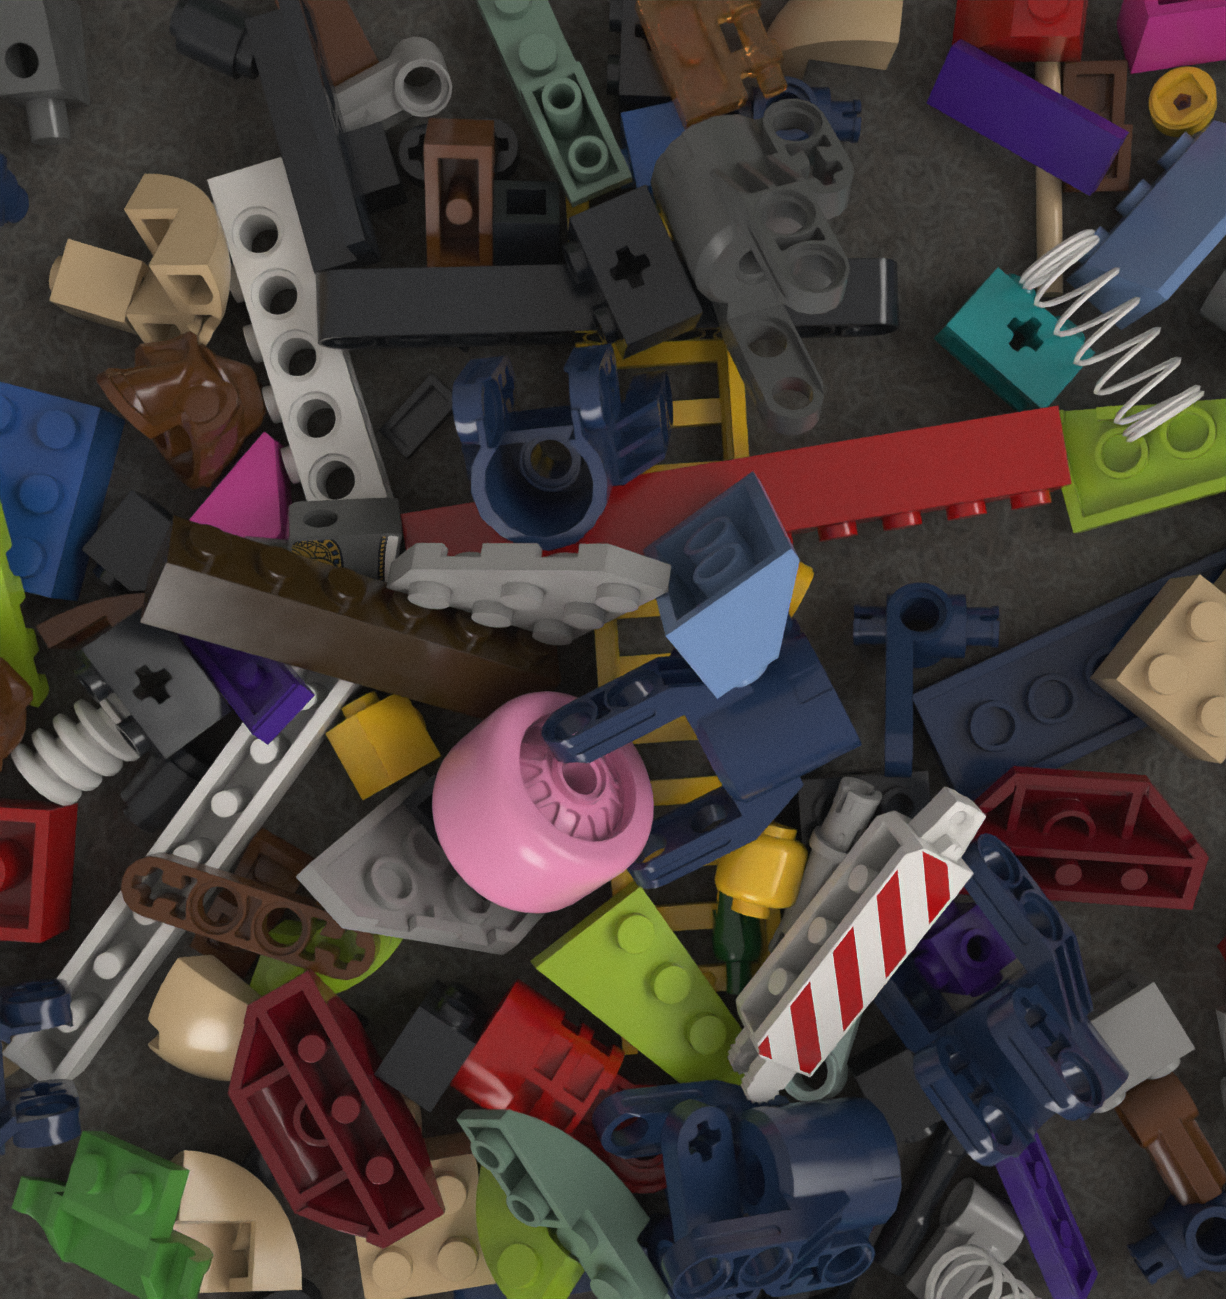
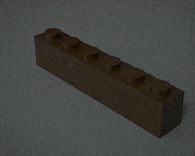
[140,516,561,720]

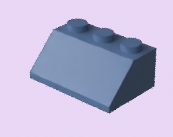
[1066,120,1226,330]
[643,471,800,699]

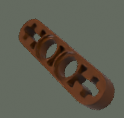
[121,852,381,980]

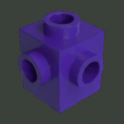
[911,900,1017,997]

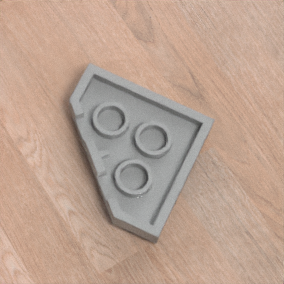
[386,543,671,645]
[296,770,545,955]

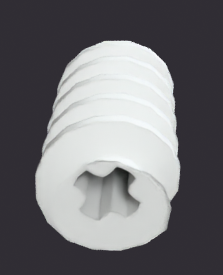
[11,684,149,806]

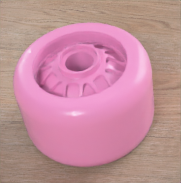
[432,691,654,914]

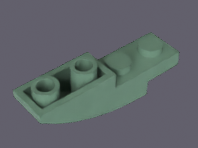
[475,0,633,208]
[457,1109,668,1299]

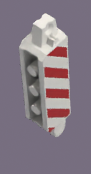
[727,787,986,1104]

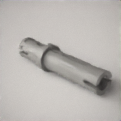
[768,777,882,954]

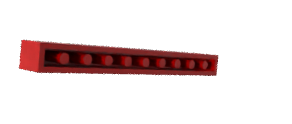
[400,406,1072,557]

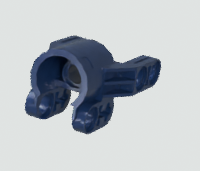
[452,343,673,551]
[541,612,862,889]
[873,833,1129,1167]
[0,979,82,1155]
[592,1080,902,1299]

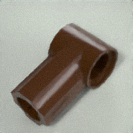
[1114,1072,1226,1206]

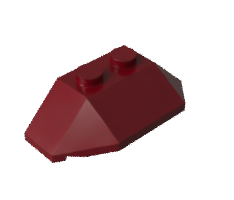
[958,766,1209,910]
[228,969,446,1249]

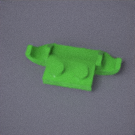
[12,1131,213,1299]

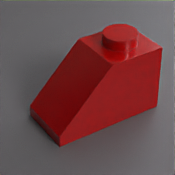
[952,0,1088,62]

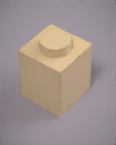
[49,239,150,335]

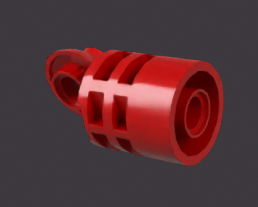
[449,979,667,1193]

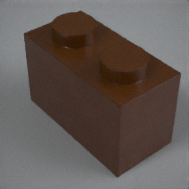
[424,118,495,267]

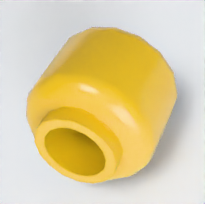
[715,822,808,919]

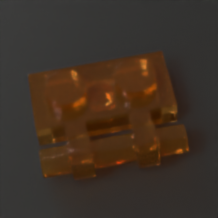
[635,0,788,130]

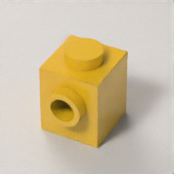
[325,691,441,800]

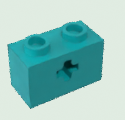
[933,267,1095,412]

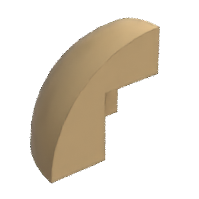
[752,0,903,81]
[124,174,231,346]
[148,955,261,1081]
[132,1150,302,1295]

